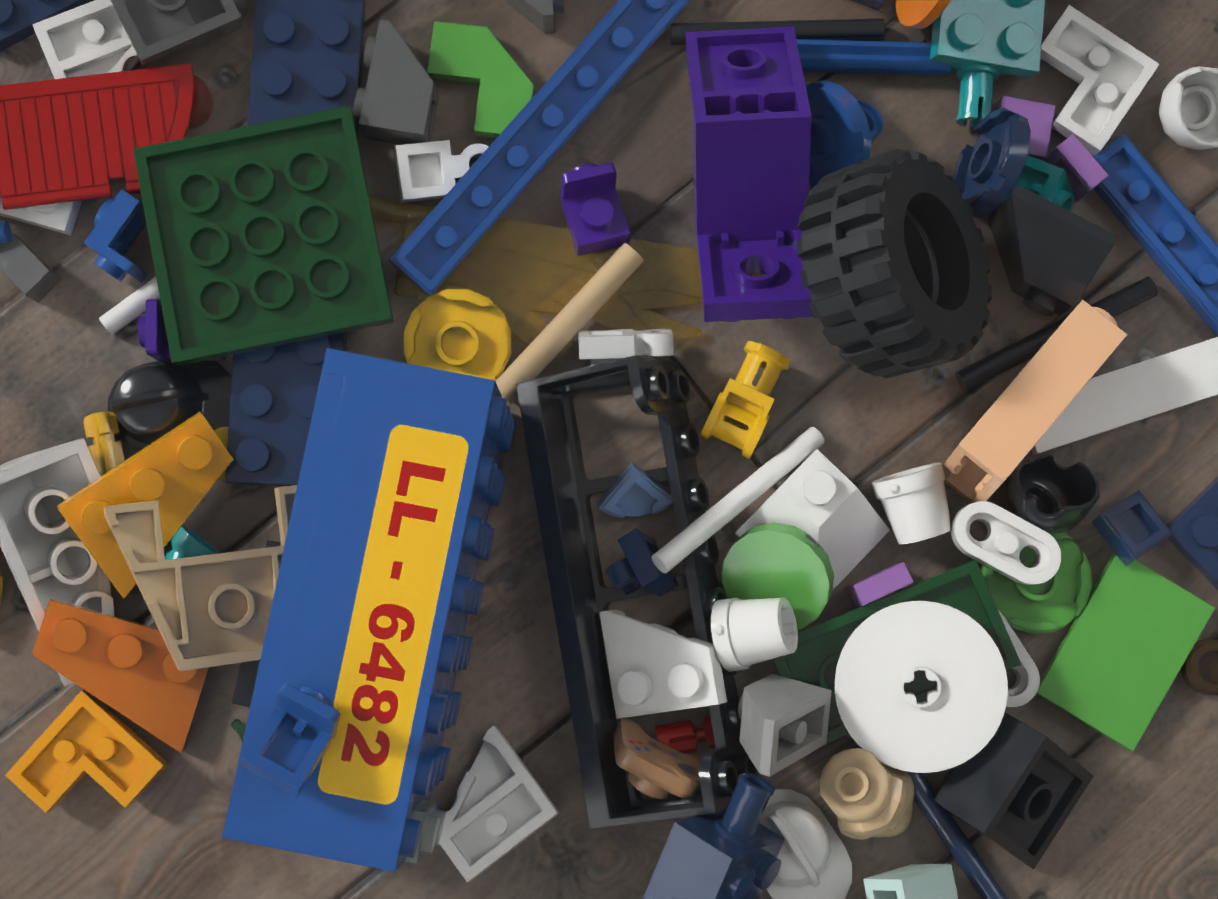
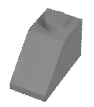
[738,674,832,777]

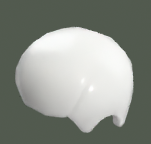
[1159,66,1218,150]

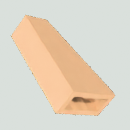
[943,299,1128,504]

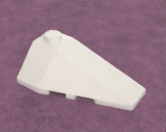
[0,438,114,687]

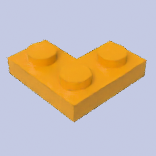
[5,690,169,813]

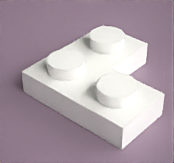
[1040,5,1159,156]

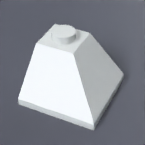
[735,449,890,591]

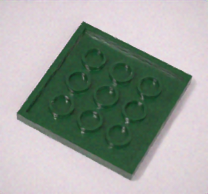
[133,106,394,366]

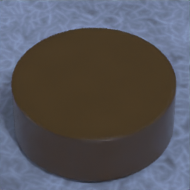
[1181,639,1218,695]

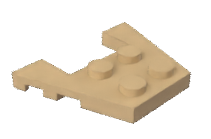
[103,485,297,671]

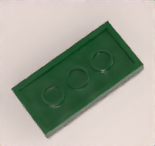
[773,560,1022,743]

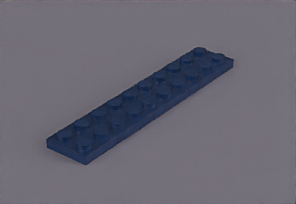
[225,0,366,486]

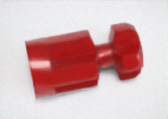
[655,716,716,754]

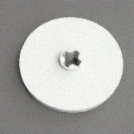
[835,601,1008,773]

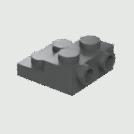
[110,0,247,66]

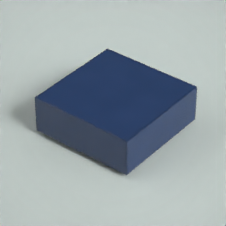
[1092,490,1173,567]

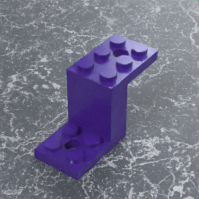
[685,26,814,322]

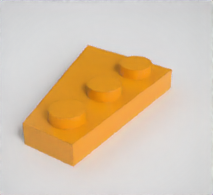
[57,412,233,599]

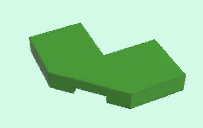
[427,21,534,138]

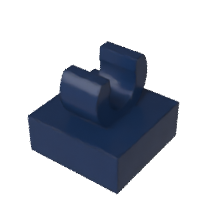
[605,529,679,597]

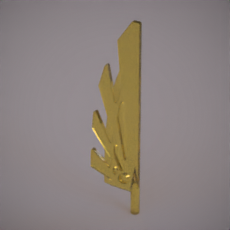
[370,197,764,348]

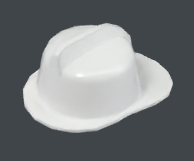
[760,789,852,899]

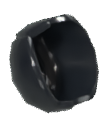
[1007,454,1100,533]

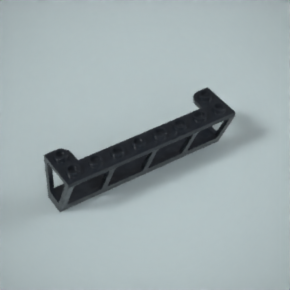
[516,355,758,829]

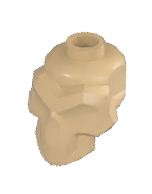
[819,748,914,840]

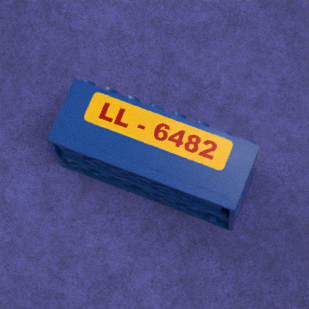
[222,348,516,872]

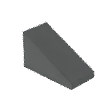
[0,232,62,303]

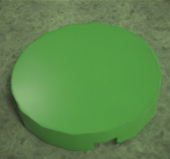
[722,522,834,630]
[980,532,1092,634]

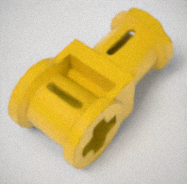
[700,341,792,459]

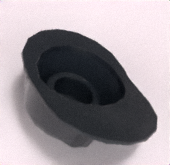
[108,361,232,449]

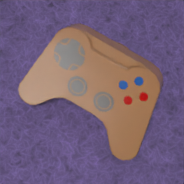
[613,718,702,799]

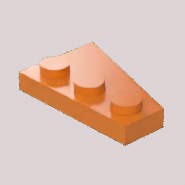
[32,599,209,754]

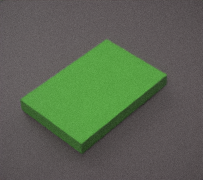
[1036,552,1215,751]

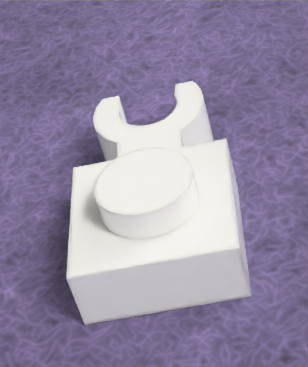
[394,140,488,203]
[579,329,674,366]

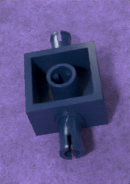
[643,773,785,899]

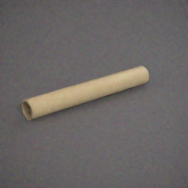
[495,243,644,404]

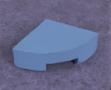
[597,462,673,518]

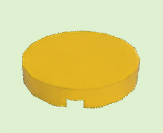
[404,289,512,381]

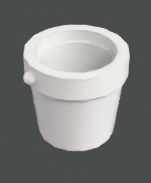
[872,463,951,544]
[711,597,798,672]

